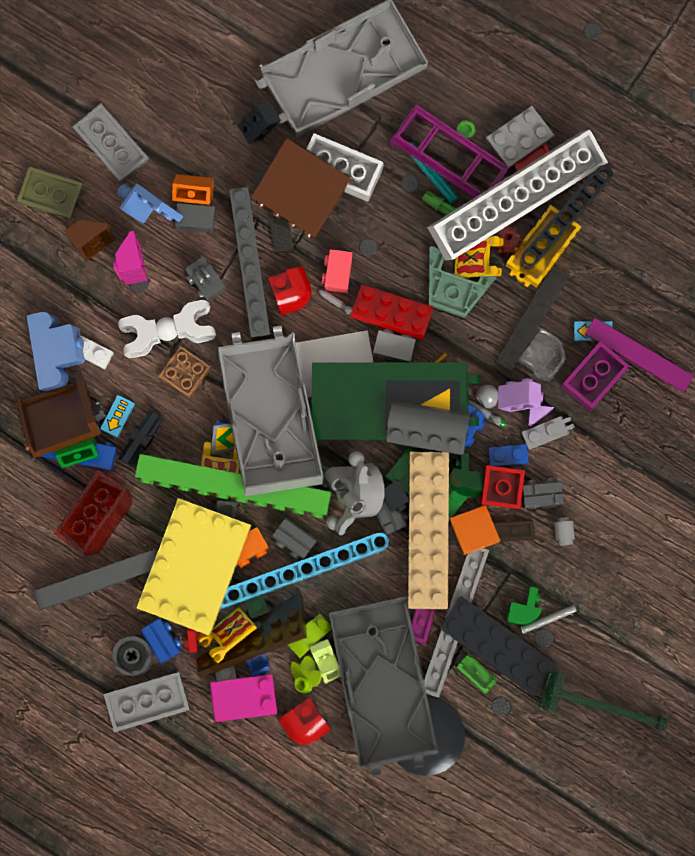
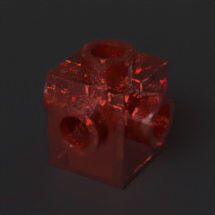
[494,226,521,254]

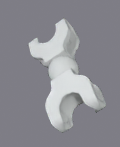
[118,300,216,358]

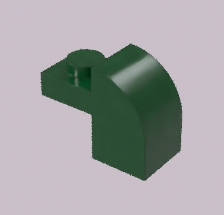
[449,452,483,498]

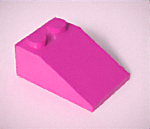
[210,675,277,722]

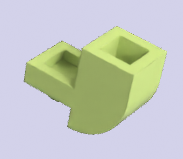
[310,639,341,684]

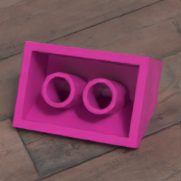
[113,231,148,285]

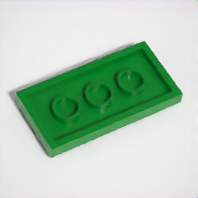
[386,447,468,522]

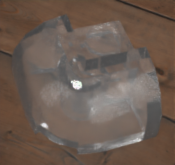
[518,328,566,381]

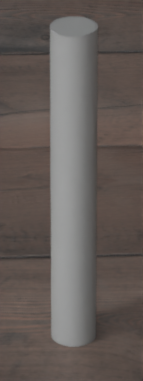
[520,605,577,634]

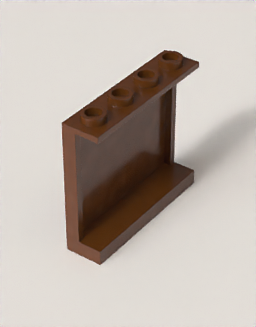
[252,138,354,238]
[14,370,100,458]

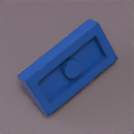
[488,444,529,467]

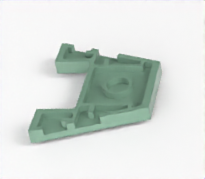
[429,246,498,318]

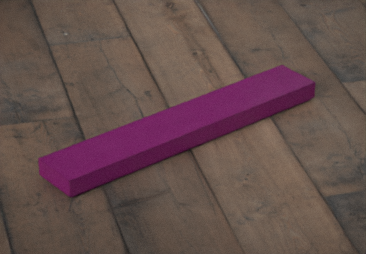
[584,318,693,393]

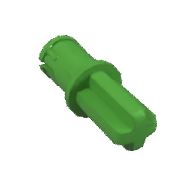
[422,191,456,215]

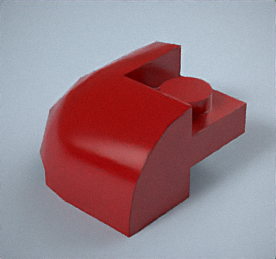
[268,267,312,316]
[278,698,331,745]

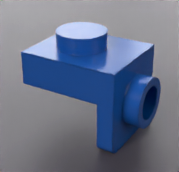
[246,654,270,677]

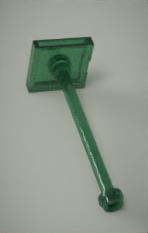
[540,672,667,730]

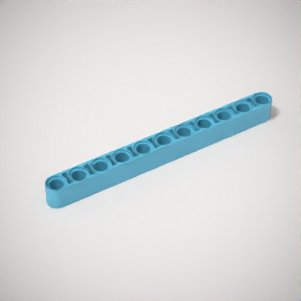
[219,533,389,611]

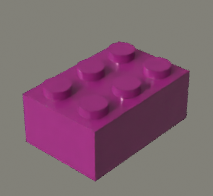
[561,341,630,412]

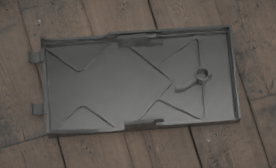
[329,597,439,777]

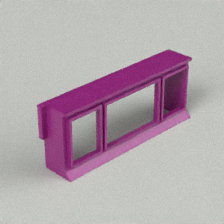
[390,105,509,198]

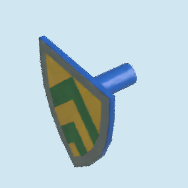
[211,420,235,454]

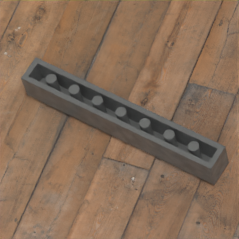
[229,187,271,341]

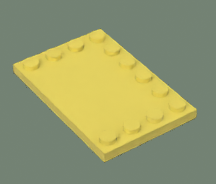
[137,498,251,635]

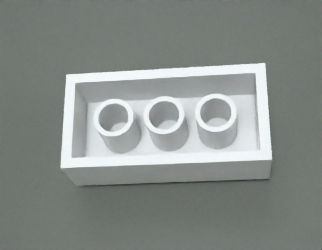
[307,134,383,202]

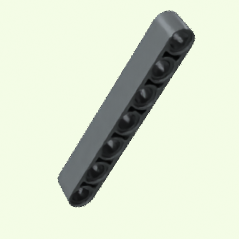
[33,549,159,611]

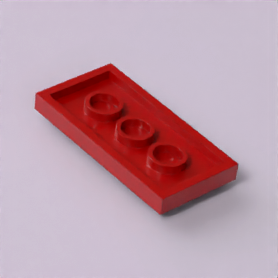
[350,284,434,340]

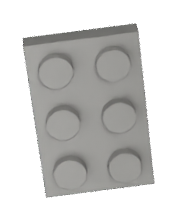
[486,106,554,168]

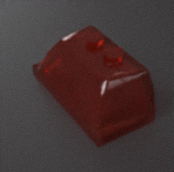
[54,470,132,556]

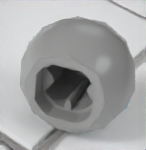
[475,385,498,408]

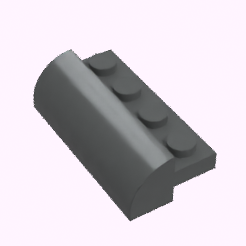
[386,401,470,455]

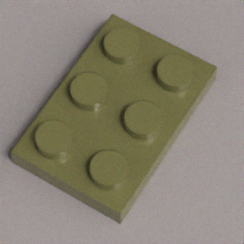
[17,167,83,220]

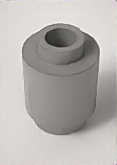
[554,517,575,546]

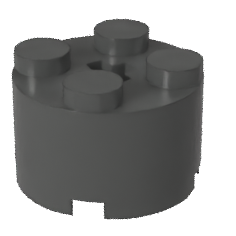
[112,636,154,676]

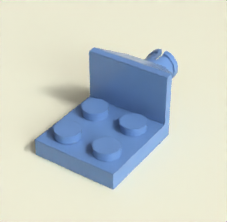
[117,183,184,224]

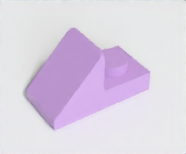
[527,392,554,427]

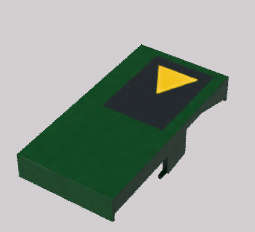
[311,362,479,441]

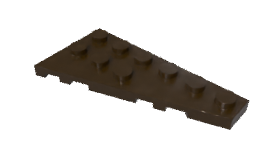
[196,592,307,678]

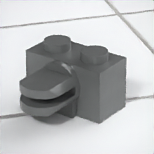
[185,256,227,302]

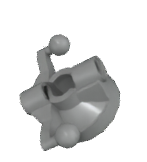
[324,451,384,535]

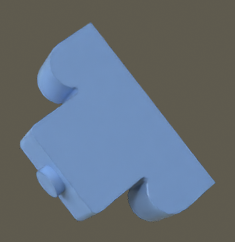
[27,312,85,392]

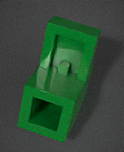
[506,586,542,625]

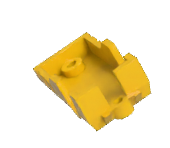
[506,205,581,288]

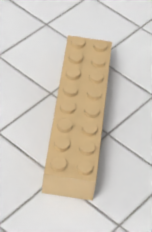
[408,452,449,609]

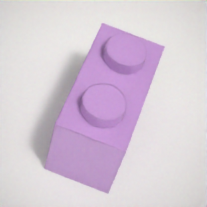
[498,379,541,412]

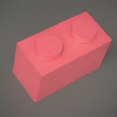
[322,250,353,293]

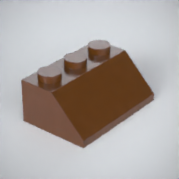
[64,220,116,262]

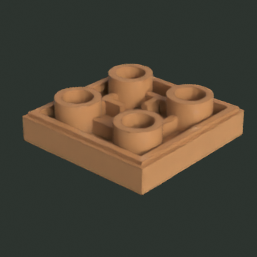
[158,345,212,399]

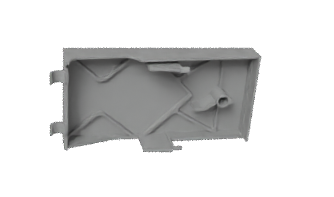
[255,0,428,138]
[218,326,323,496]

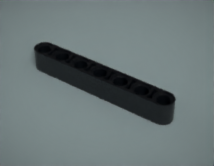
[520,165,613,270]

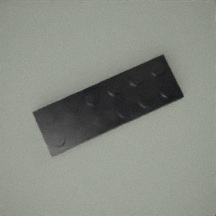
[439,596,557,696]

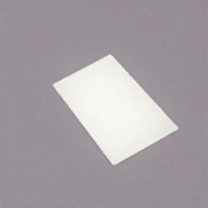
[295,331,373,398]

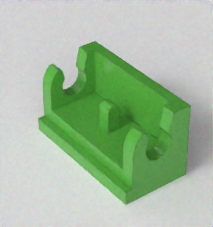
[456,653,498,694]

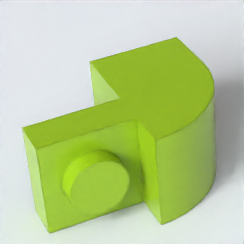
[288,614,332,658]

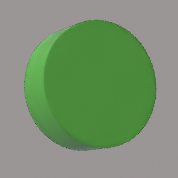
[456,121,475,140]

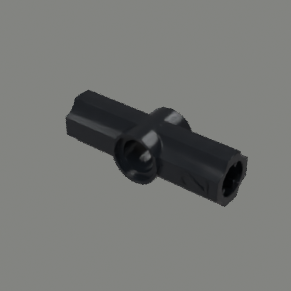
[118,410,164,467]

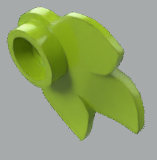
[291,655,322,693]

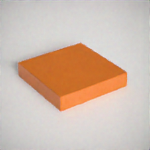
[449,505,500,555]

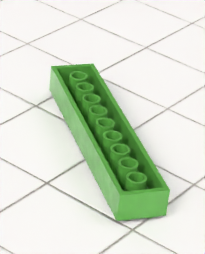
[135,454,332,518]

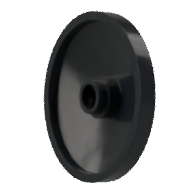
[397,696,465,776]

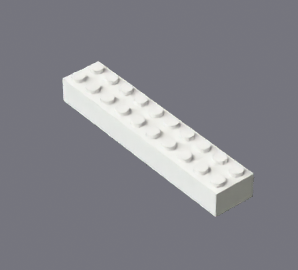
[427,130,608,260]

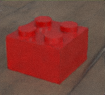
[479,466,525,509]

